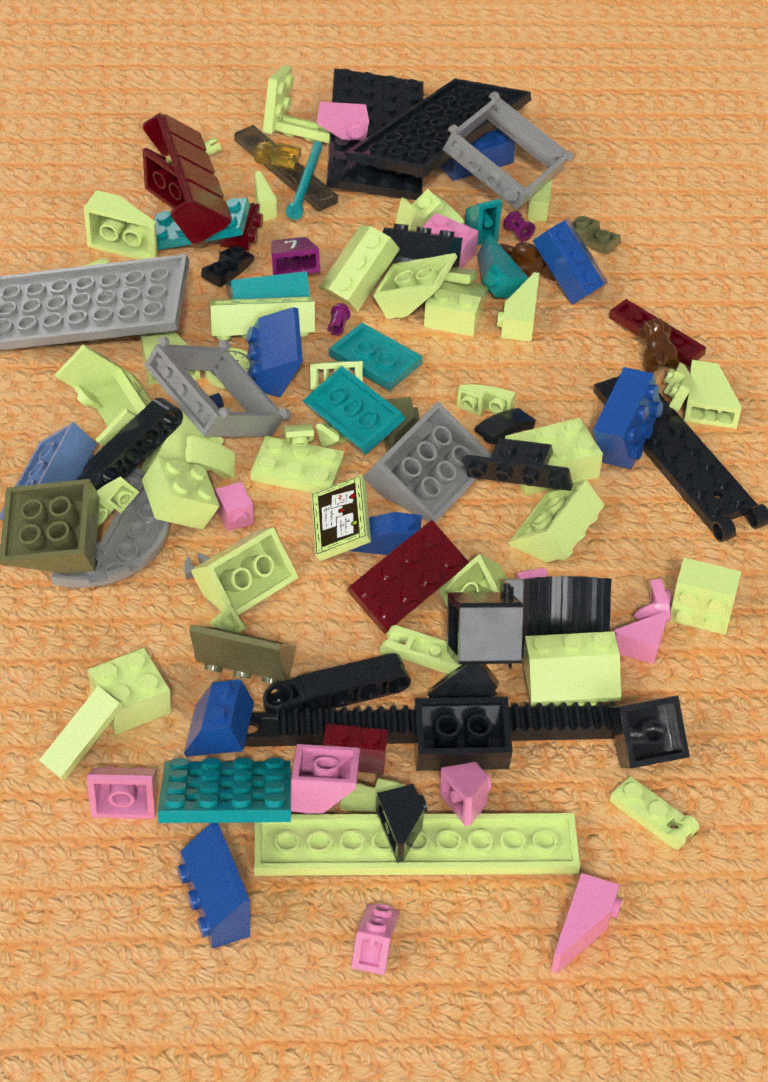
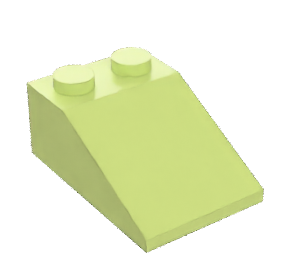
[84,190,158,260]
[373,253,457,319]
[424,281,490,337]

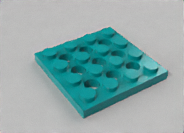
[158,758,291,823]

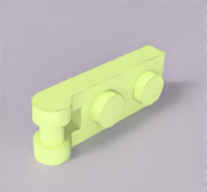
[379,625,462,674]
[609,776,700,850]

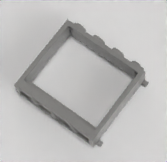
[443,92,574,210]
[144,337,290,437]

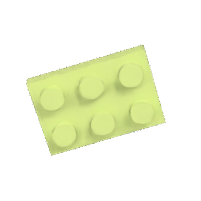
[250,436,344,493]

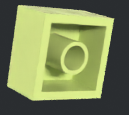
[142,456,220,530]
[670,558,742,635]
[88,648,171,735]

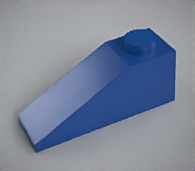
[349,512,422,555]

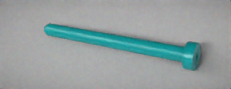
[286,141,323,220]

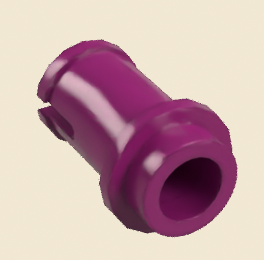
[327,303,351,336]

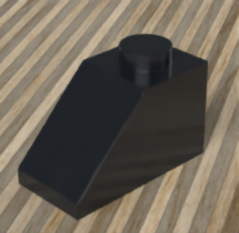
[427,664,499,698]
[376,784,427,863]

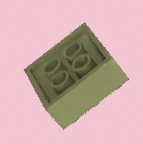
[0,479,100,574]
[189,625,296,684]

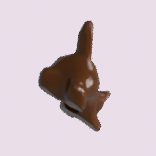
[499,242,556,280]
[638,318,681,373]

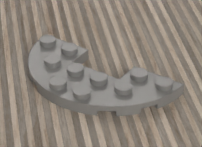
[51,467,170,588]

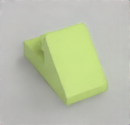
[395,189,445,231]

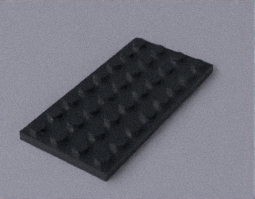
[326,68,423,200]
[345,78,531,178]

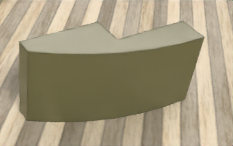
[572,216,621,254]

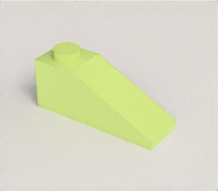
[497,272,539,341]

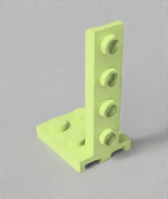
[263,65,330,146]

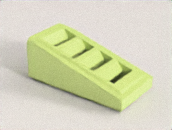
[255,171,277,221]
[528,180,552,222]
[309,361,363,390]

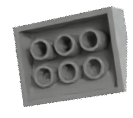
[363,401,492,523]

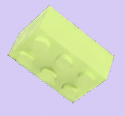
[505,418,603,496]

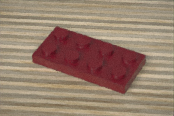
[347,520,469,634]

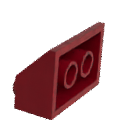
[142,148,185,209]

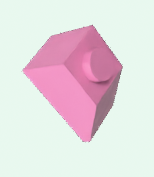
[316,102,369,141]
[440,762,491,826]

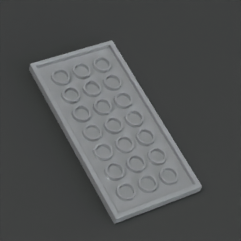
[0,254,189,350]

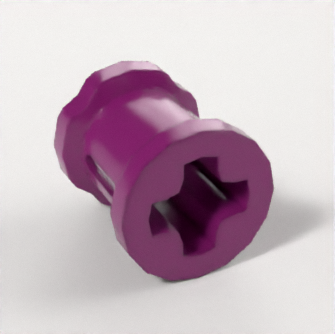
[503,211,535,242]

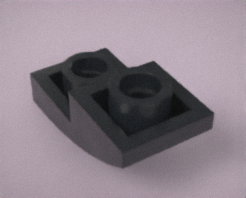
[201,245,255,287]
[475,408,536,444]

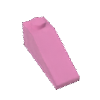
[551,873,622,973]

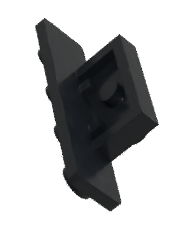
[463,438,573,491]

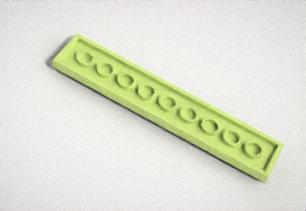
[254,813,580,876]

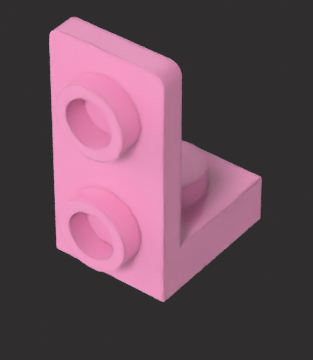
[351,903,400,975]

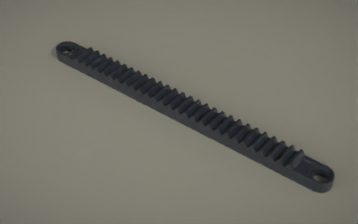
[244,701,616,747]

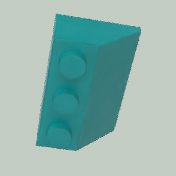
[226,271,310,300]

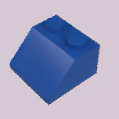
[184,679,254,757]

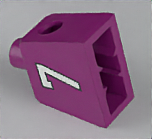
[271,237,321,275]

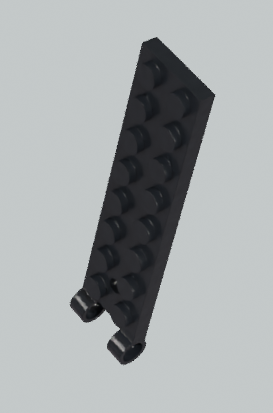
[593,369,768,542]

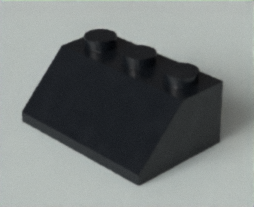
[382,223,463,268]
[414,697,513,771]

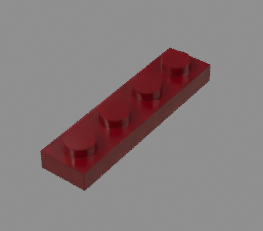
[609,299,706,367]

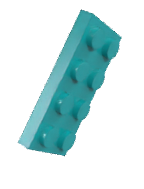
[154,197,250,250]
[302,366,405,455]

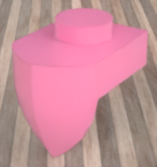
[634,578,672,622]

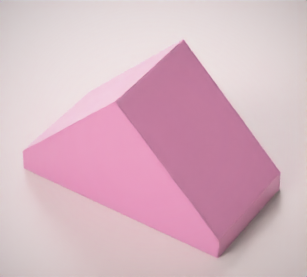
[614,611,668,664]

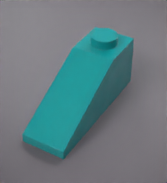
[477,235,528,298]

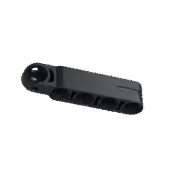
[75,397,183,491]
[263,653,411,712]

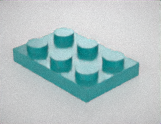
[329,322,423,391]

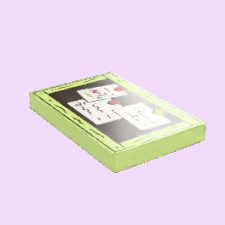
[311,475,371,561]

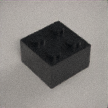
[609,696,690,769]

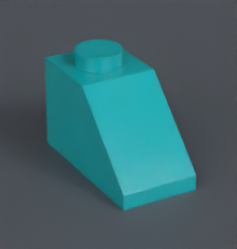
[465,199,502,245]

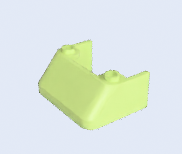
[55,344,152,446]

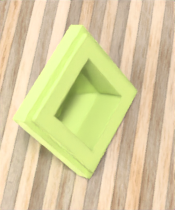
[316,423,347,448]
[210,604,246,633]

